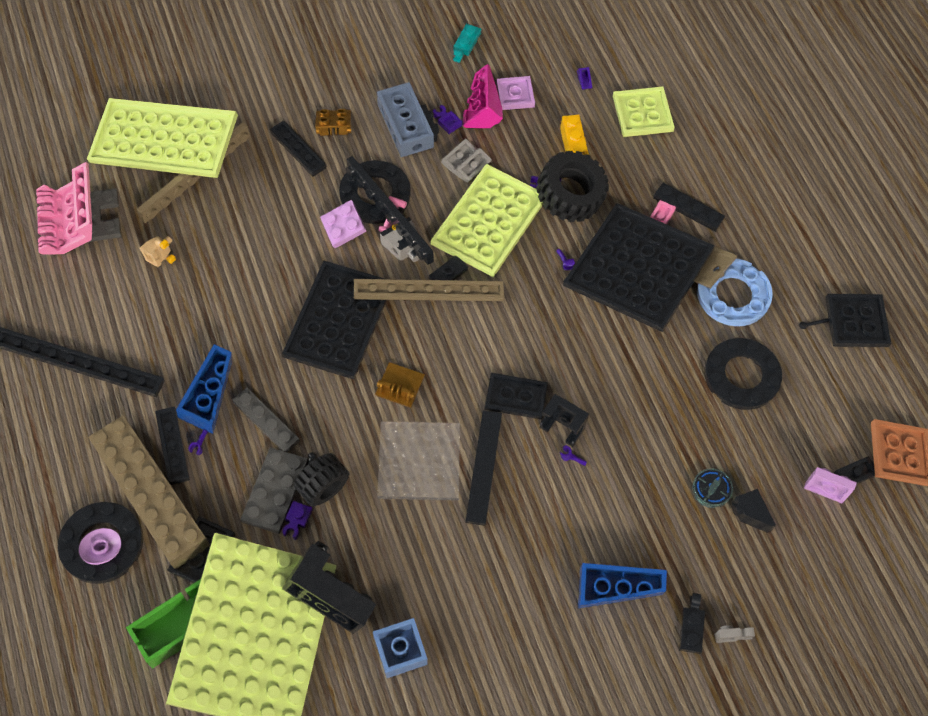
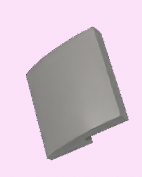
[441,138,492,183]

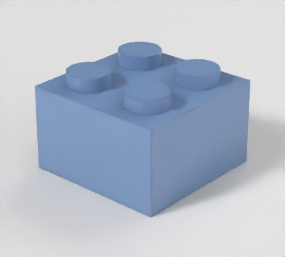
[373,618,427,679]

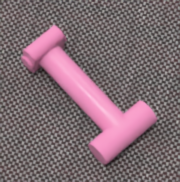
[379,196,407,232]

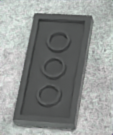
[240,447,308,534]

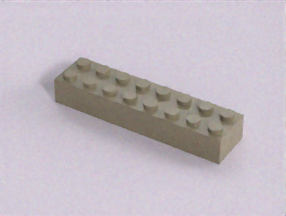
[88,415,210,569]

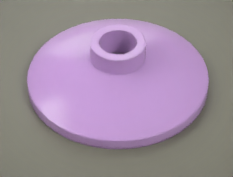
[79,528,121,565]

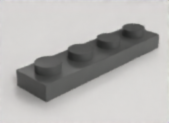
[232,388,300,452]

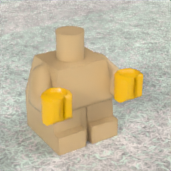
[140,236,176,267]

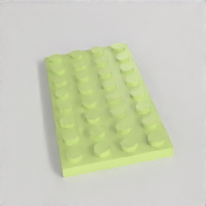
[87,98,238,178]

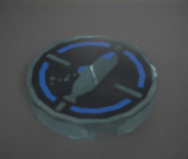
[692,469,733,508]

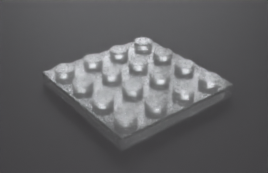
[377,421,460,500]

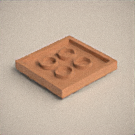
[871,419,928,486]

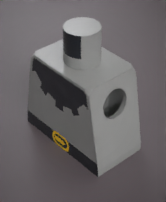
[380,217,419,262]

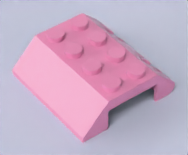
[36,162,92,254]

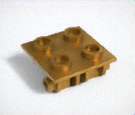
[315,109,351,136]
[375,362,425,408]

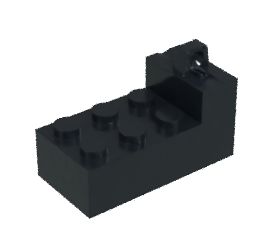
[282,541,376,634]

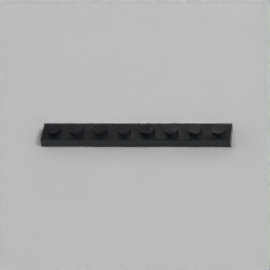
[346,156,434,265]

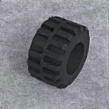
[294,453,350,507]

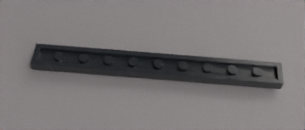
[0,327,165,398]

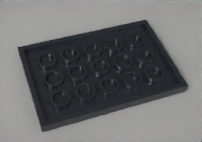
[282,260,387,380]

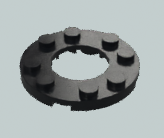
[339,160,411,224]
[704,338,782,410]
[58,502,143,584]

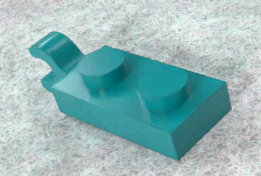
[453,23,482,63]

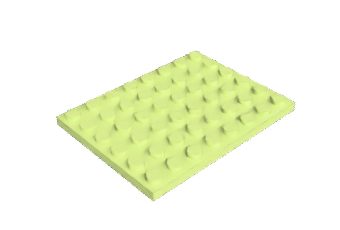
[166,533,336,716]

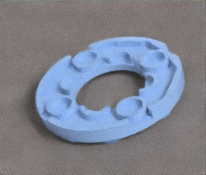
[697,259,772,326]

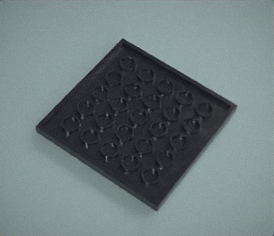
[563,203,715,332]

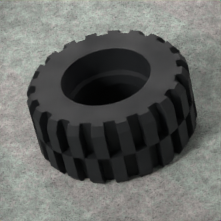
[536,151,609,222]

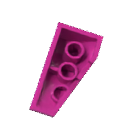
[463,64,503,128]

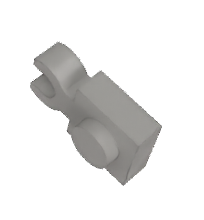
[715,625,755,643]

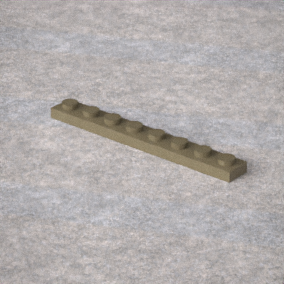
[137,122,250,223]
[354,279,504,301]

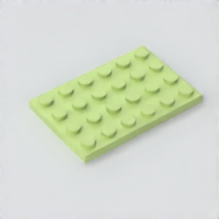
[431,164,543,277]

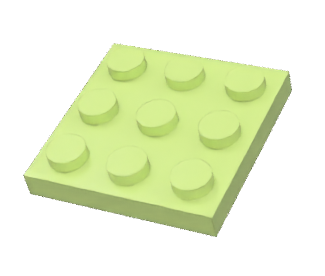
[613,87,675,137]

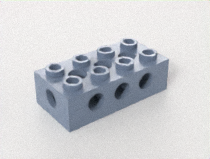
[377,82,434,157]

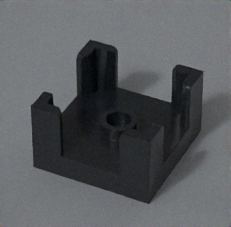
[539,394,589,447]

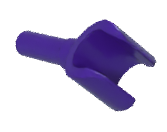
[556,249,575,270]
[188,429,208,455]
[560,445,587,466]

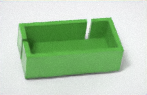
[126,579,201,669]

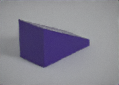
[576,67,592,90]

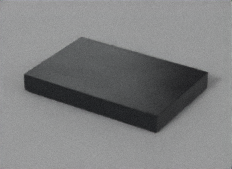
[484,373,548,420]
[167,516,235,584]

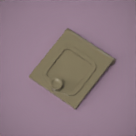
[694,237,737,289]

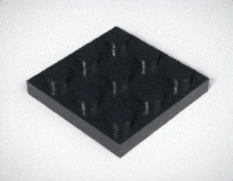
[825,294,891,347]

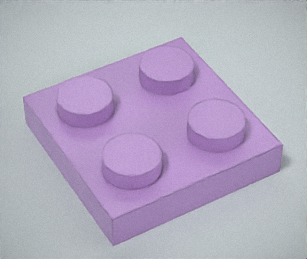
[496,76,535,110]
[320,200,366,248]
[804,467,856,503]

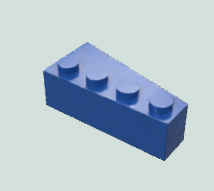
[176,344,232,434]
[578,563,667,609]

